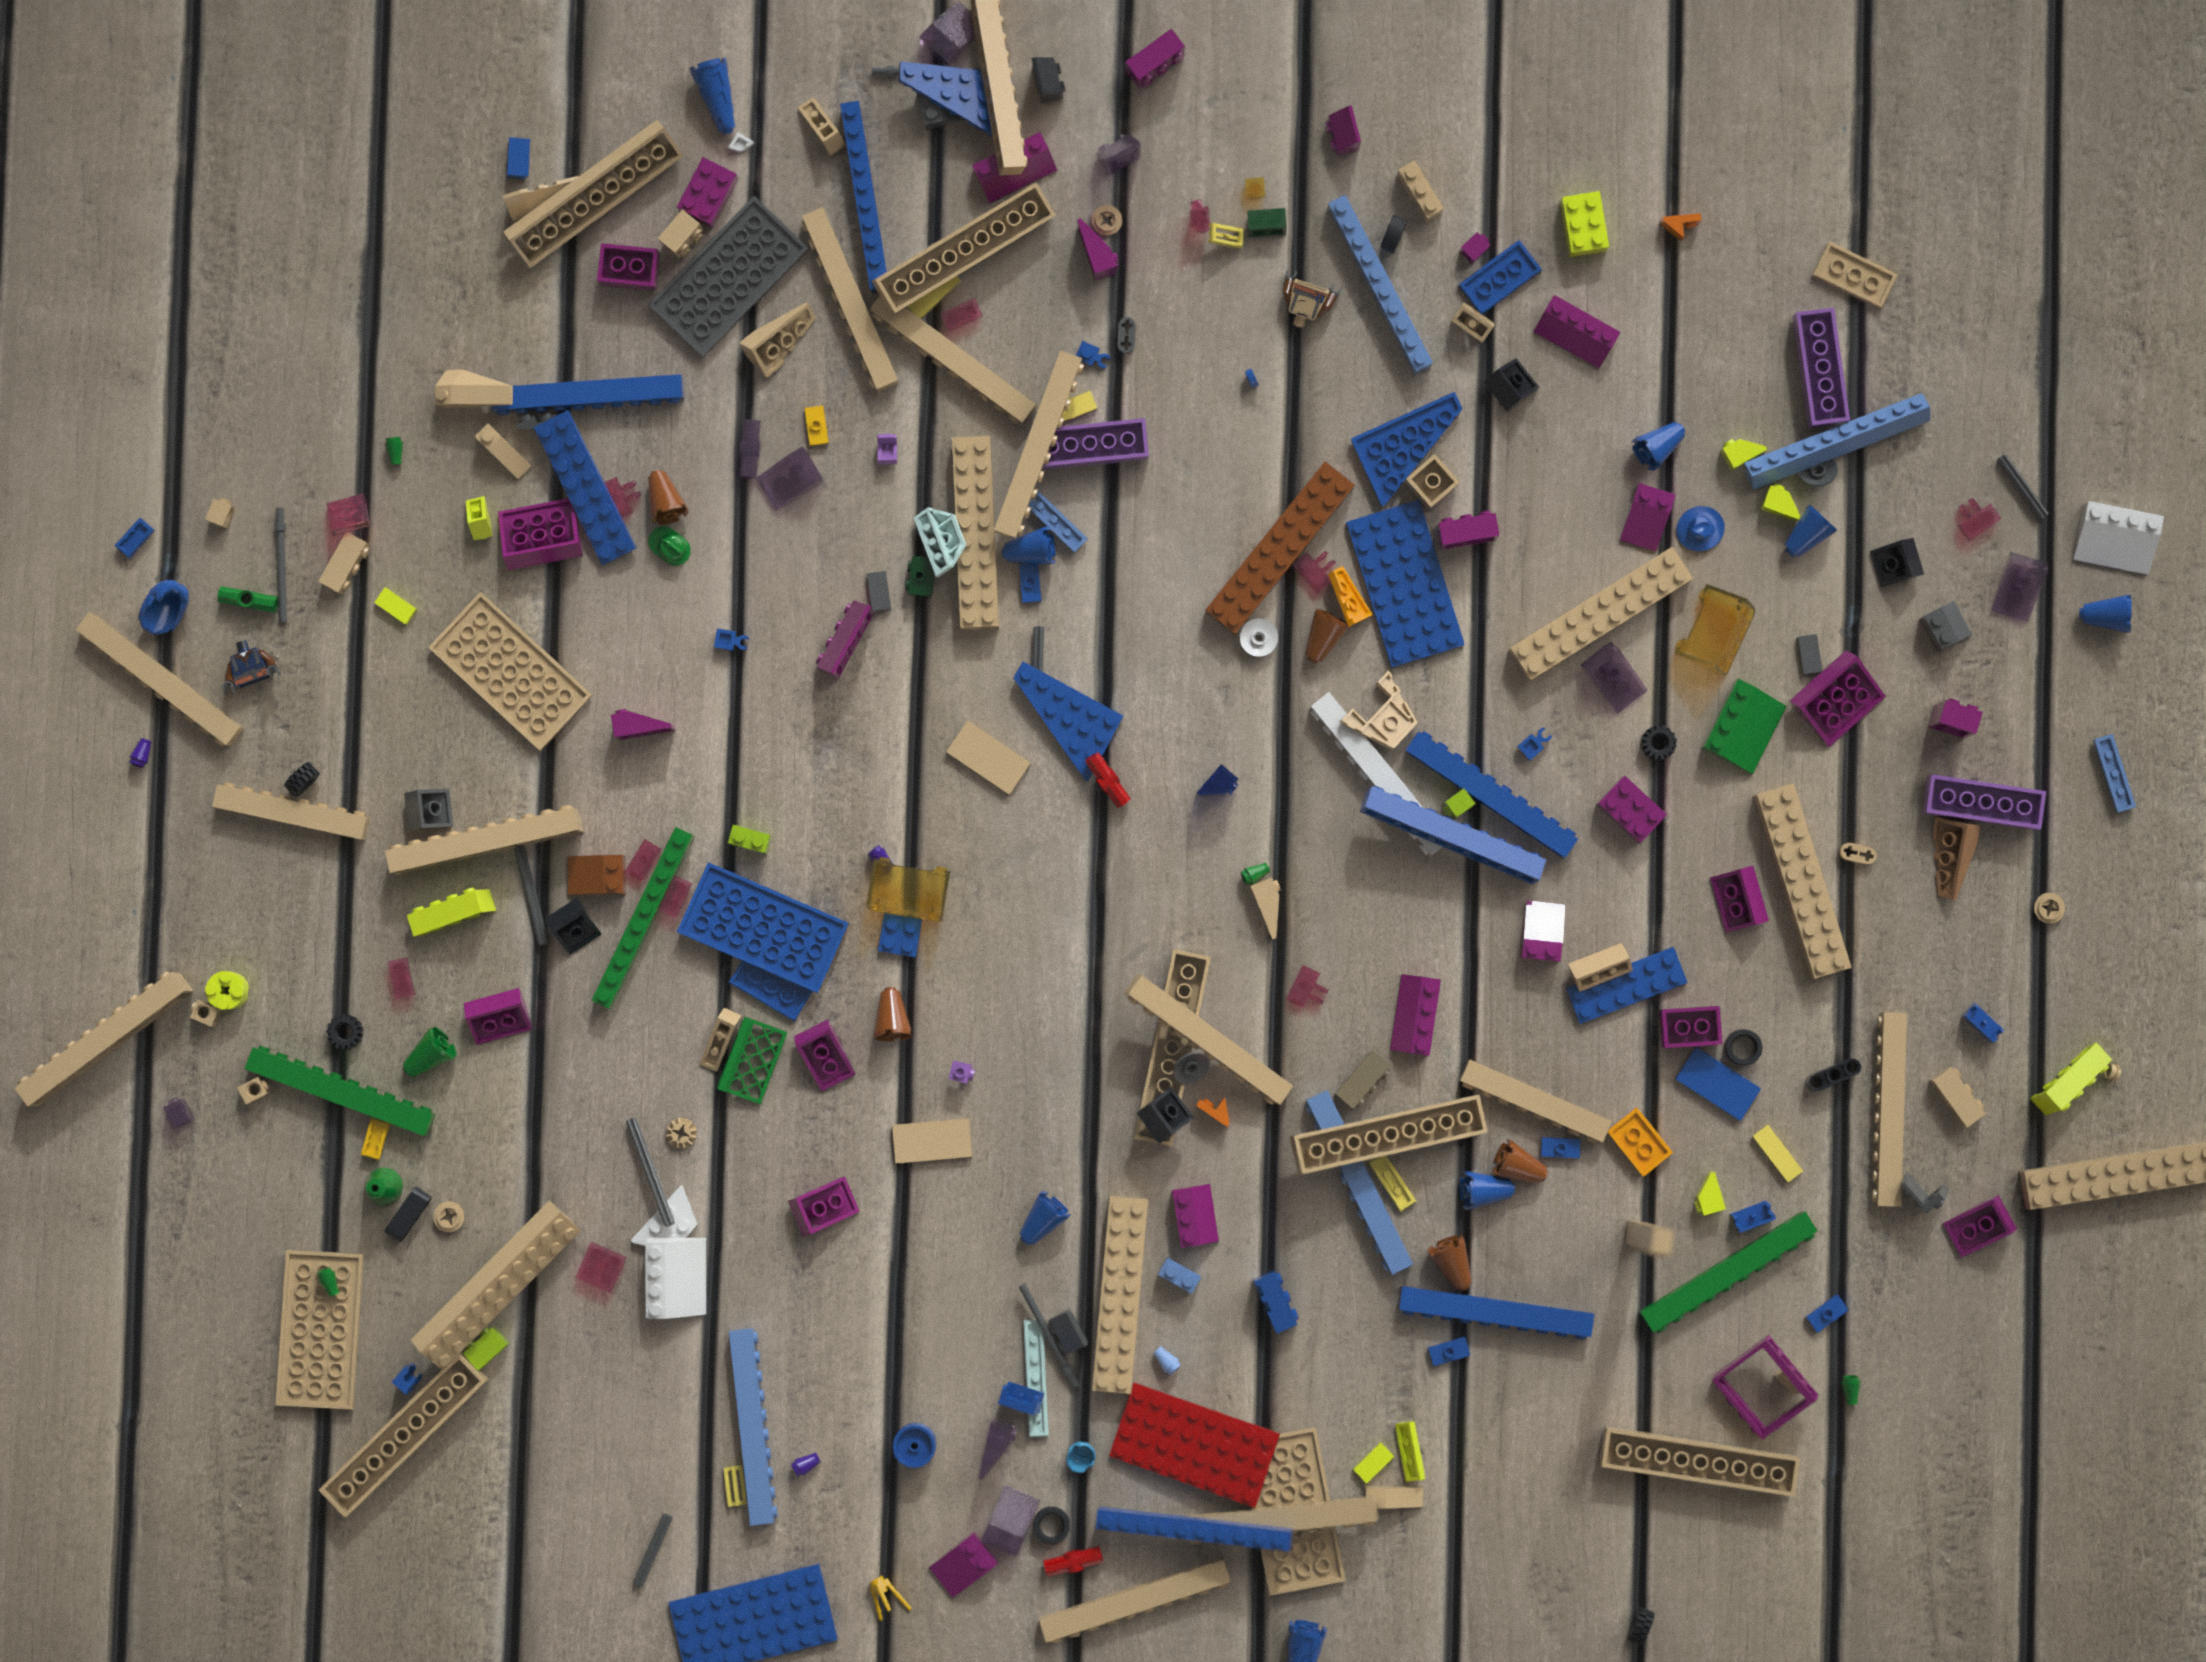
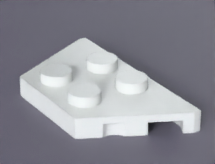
[631,1185,698,1246]

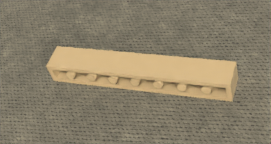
[212,782,370,840]
[1459,1060,1612,1144]

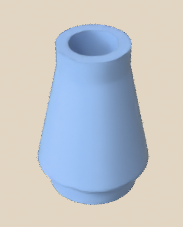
[1153,1346,1181,1375]

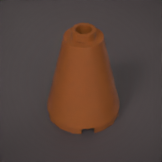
[648,470,689,525]
[1305,608,1349,664]
[873,987,912,1042]
[1492,1139,1548,1184]
[1427,1235,1472,1291]

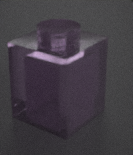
[163,1097,195,1128]

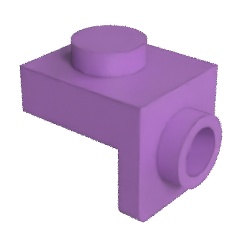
[877,434,897,465]
[949,1061,975,1084]

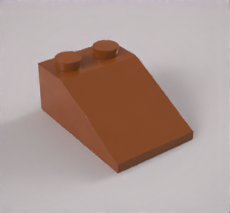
[568,855,626,895]

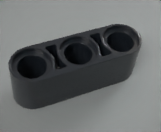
[1805,1058,1861,1091]
[384,1186,432,1243]

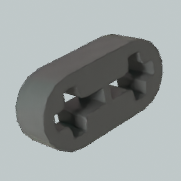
[1118,317,1136,354]

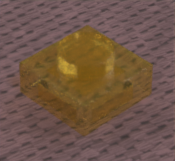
[1245,177,1265,199]

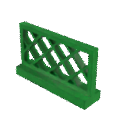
[716,1016,788,1104]

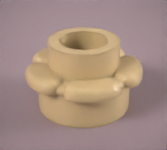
[2104,1064,2121,1082]

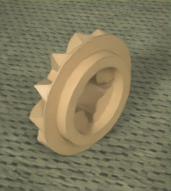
[1092,205,1122,236]
[2034,893,2065,924]
[666,1118,697,1149]
[433,1201,465,1232]

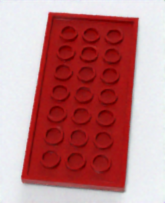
[1109,1382,1281,1508]

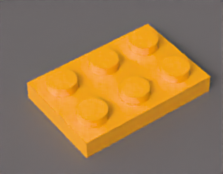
[1607,1107,1673,1177]

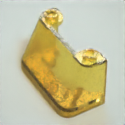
[1675,584,1755,676]
[866,857,951,922]

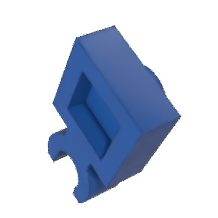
[1076,340,1111,369]
[714,628,749,651]
[1517,727,1552,761]

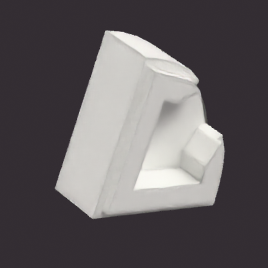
[728,132,754,152]

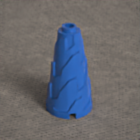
[689,57,736,135]
[1287,1620,1327,1662]

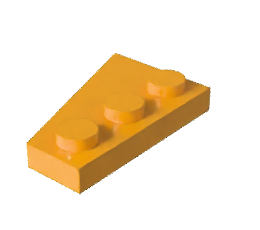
[1328,566,1373,627]

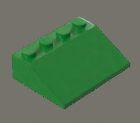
[1701,678,1787,774]

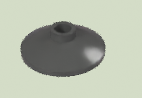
[1799,459,1838,487]
[1173,1052,1210,1084]

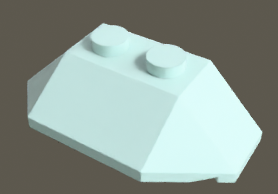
[914,507,966,577]

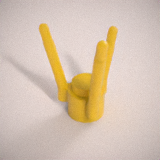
[869,1576,911,1621]

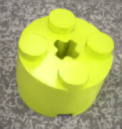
[205,971,249,1010]

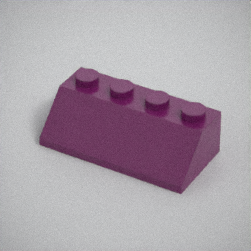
[972,132,1058,204]
[1533,295,1621,369]
[1390,974,1441,1056]

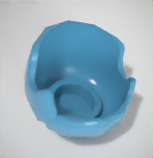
[1066,1442,1096,1473]

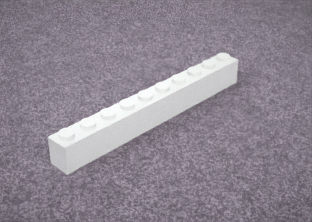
[1310,692,1442,856]

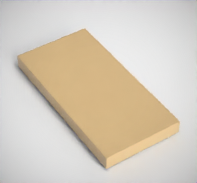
[1812,241,1898,309]
[946,720,1031,795]
[892,1118,972,1164]

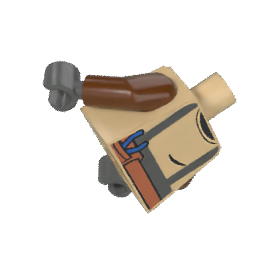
[1283,269,1342,327]

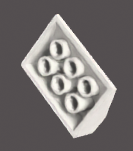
[2072,501,2164,575]
[645,1238,706,1319]

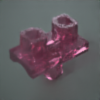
[1189,199,1210,233]

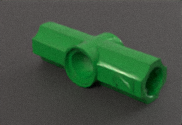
[217,586,278,613]

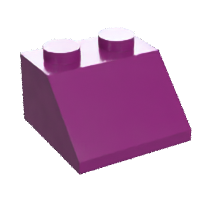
[1325,105,1361,156]

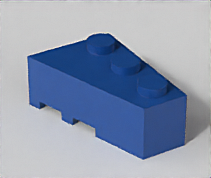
[1253,1270,1299,1334]

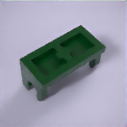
[1247,208,1287,238]

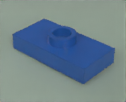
[114,518,155,559]
[1019,563,1042,603]
[1541,1137,1581,1158]
[1805,1294,1848,1333]
[1428,1336,1471,1366]

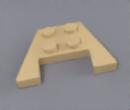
[1340,671,1418,750]

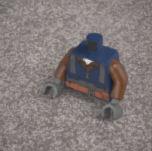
[222,640,281,695]

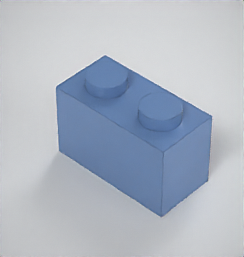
[1158,1257,1201,1294]

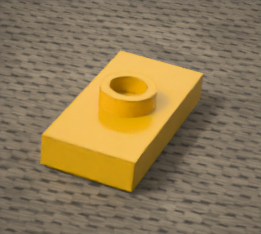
[804,405,829,446]
[360,1118,390,1160]

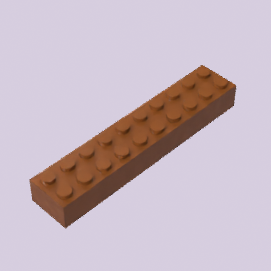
[1205,461,1355,636]

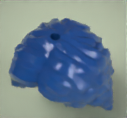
[138,580,189,635]

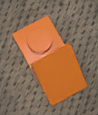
[1660,213,1702,241]
[1196,1097,1230,1127]

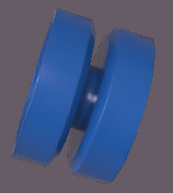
[893,1422,937,1468]

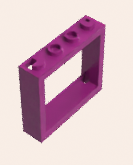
[1712,1334,1818,1440]

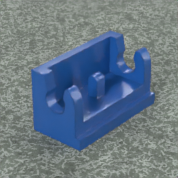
[506,137,530,180]
[1961,1002,2004,1043]
[1730,1200,1776,1233]
[392,1363,422,1395]
[998,1381,1045,1415]

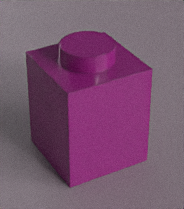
[1459,232,1490,265]

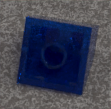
[1195,764,1239,798]

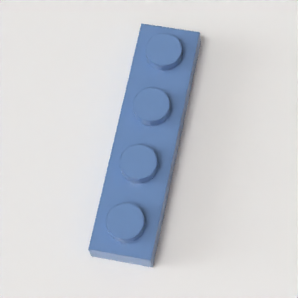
[1029,488,1088,553]
[2093,734,2136,813]

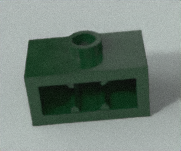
[905,556,935,599]

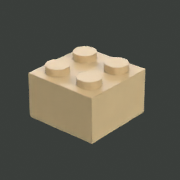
[658,209,704,261]
[1404,454,1460,511]

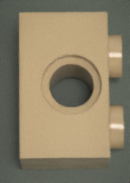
[1451,302,1494,342]

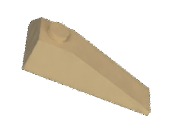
[503,176,578,224]
[739,303,816,378]
[435,369,513,409]

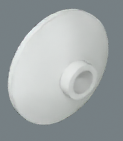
[1240,618,1278,657]

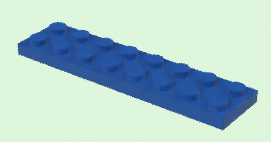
[534,410,637,565]

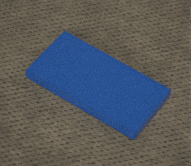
[1458,240,1542,315]
[729,961,813,1022]
[1675,1047,1761,1121]

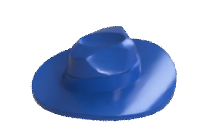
[1676,506,1725,551]

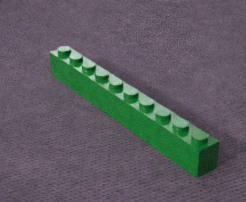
[591,827,695,1009]
[244,1045,436,1136]
[1639,1211,1818,1333]

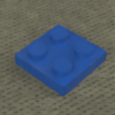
[878,913,922,957]

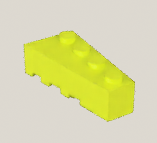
[407,887,496,937]
[2030,1042,2112,1116]

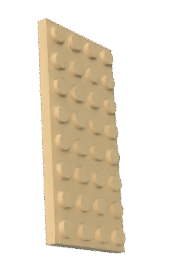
[428,591,593,751]
[275,1250,364,1410]
[1253,1427,1346,1596]

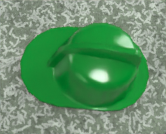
[648,526,691,566]

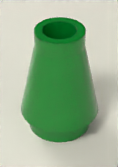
[384,437,403,465]
[1240,862,1270,886]
[316,1267,339,1297]
[1841,1375,1861,1405]

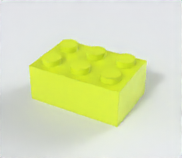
[1560,191,1609,257]

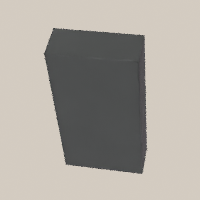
[867,571,891,612]
[1797,634,1823,675]

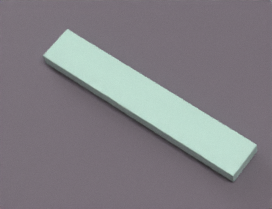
[1024,1319,1049,1437]

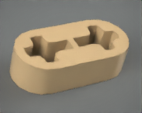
[1839,843,1877,865]

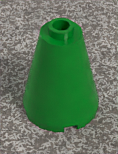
[403,1027,457,1077]
[364,1168,403,1206]

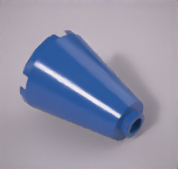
[1632,422,1685,471]
[1785,505,1837,557]
[1001,526,1056,565]
[2079,595,2132,633]
[1459,1171,1515,1210]
[1019,1191,1071,1245]

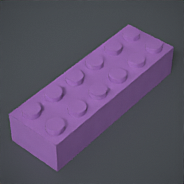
[1792,307,1850,429]
[1042,418,1149,470]
[1922,774,2046,831]

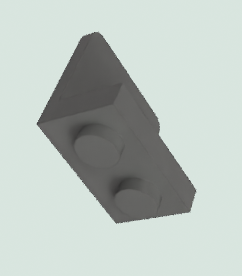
[1901,1173,1948,1213]

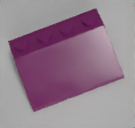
[498,498,583,570]
[816,600,875,680]
[1789,650,1886,747]

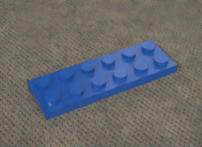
[1566,947,1688,1024]

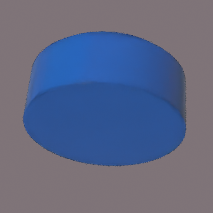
[1245,368,1259,388]

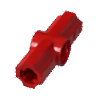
[1084,752,1131,808]
[1043,1546,1104,1577]

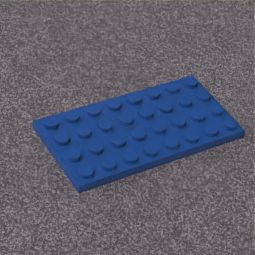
[1346,500,1465,668]
[677,862,849,994]
[668,1563,838,1662]

